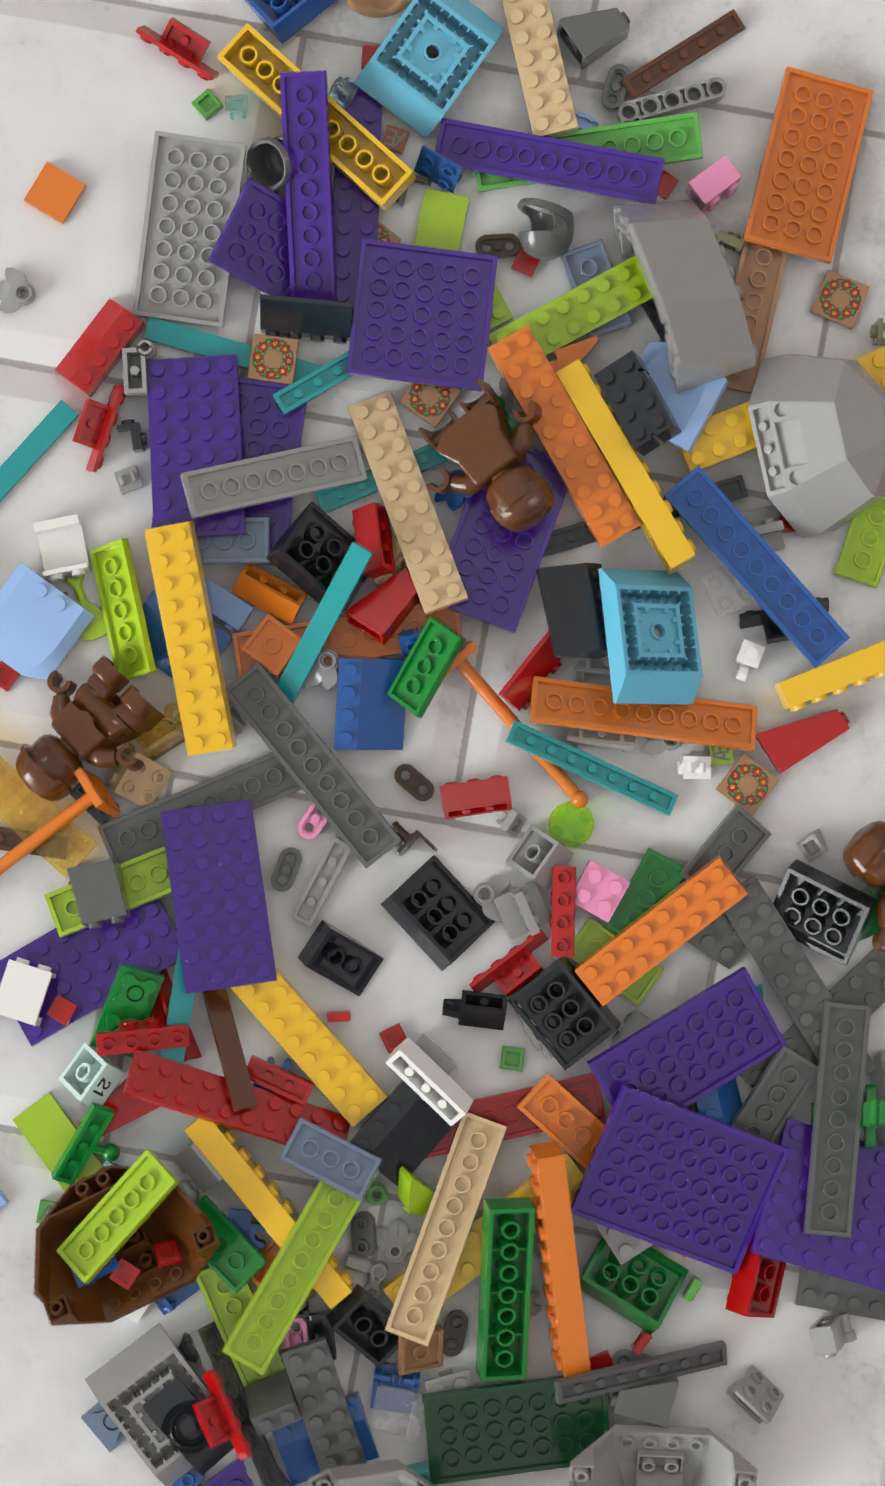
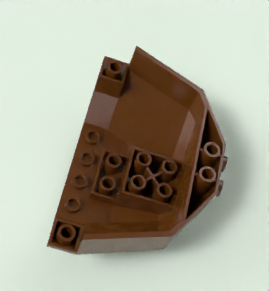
[34,1166,220,1326]

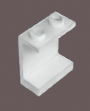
[33,514,91,582]
[0,957,57,1027]

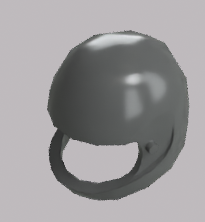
[246,135,291,191]
[517,198,574,261]

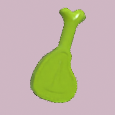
[66,575,107,641]

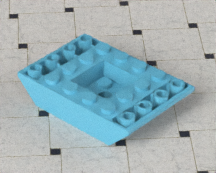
[353,0,504,138]
[598,568,703,705]

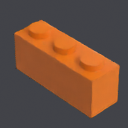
[231,564,308,625]

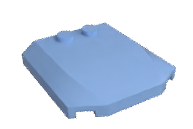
[614,342,729,453]
[0,562,95,680]

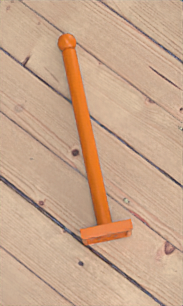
[446,641,588,808]
[0,768,121,875]

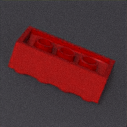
[55,298,146,398]
[498,630,562,711]
[725,1233,786,1318]

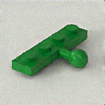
[51,1102,120,1185]

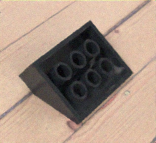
[260,294,354,344]
[266,501,367,611]
[536,563,608,659]
[381,855,495,971]
[773,859,878,966]
[507,957,621,1071]
[349,1080,455,1186]

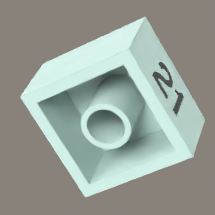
[59,1042,125,1106]

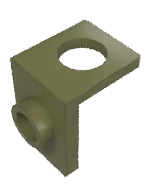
[870,318,885,346]

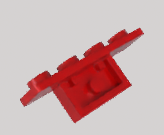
[135,18,219,81]
[72,385,125,473]
[549,865,576,958]
[469,929,548,997]
[96,1016,190,1056]
[192,1369,252,1460]

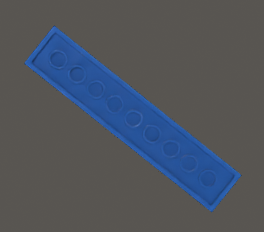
[663,465,850,668]

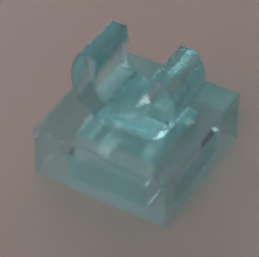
[328,76,358,109]
[225,94,249,120]

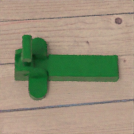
[811,1084,885,1149]

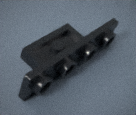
[739,597,829,644]

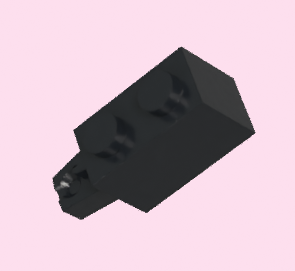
[442,990,508,1030]

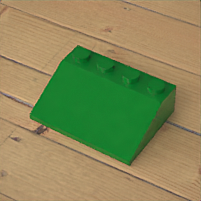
[579,1236,689,1334]

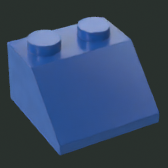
[695,1077,742,1124]

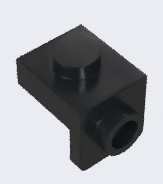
[116,419,148,453]

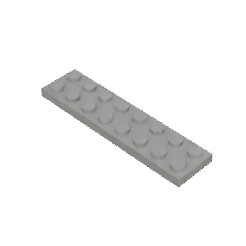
[180,436,368,519]

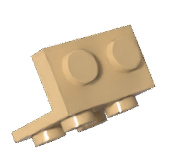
[104,750,171,807]

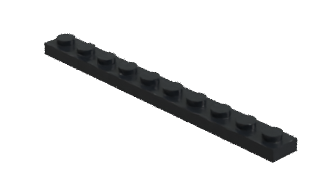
[543,475,748,558]

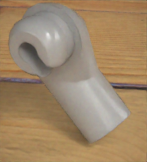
[177,1179,199,1204]

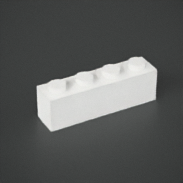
[385,1037,474,1126]

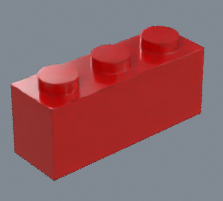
[352,502,396,579]
[440,775,512,819]

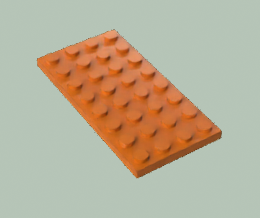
[743,66,874,264]

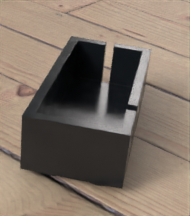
[594,350,682,456]

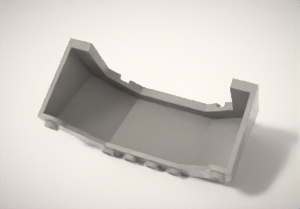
[613,200,758,393]

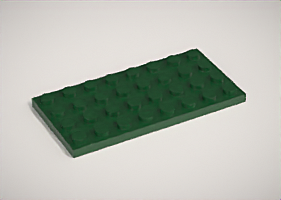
[422,1375,610,1485]

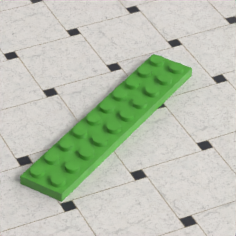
[475,112,704,192]

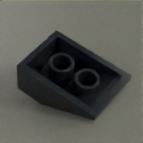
[298,920,384,996]

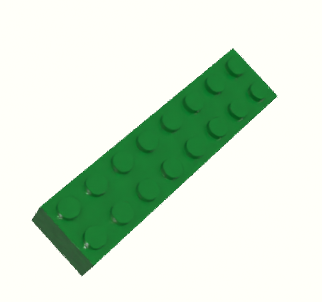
[476,1197,535,1381]

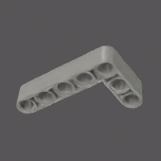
[617,77,727,123]

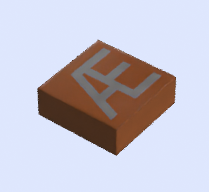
[382,124,409,154]

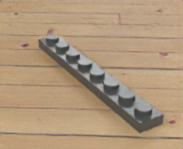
[554,1340,727,1405]

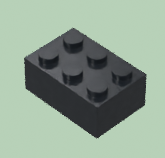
[326,1284,398,1368]

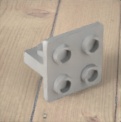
[741,505,785,551]
[493,880,550,939]
[726,1365,784,1424]

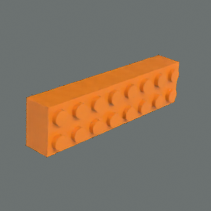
[574,855,748,1006]

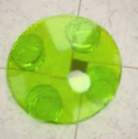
[549,802,594,847]

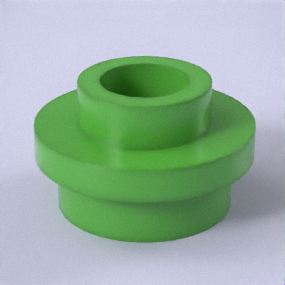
[365,1182,388,1205]

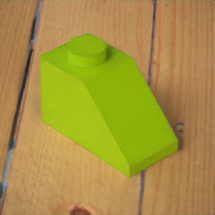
[397,1166,435,1218]

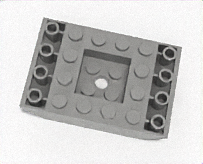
[85,1323,211,1486]

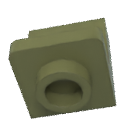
[716,230,745,254]

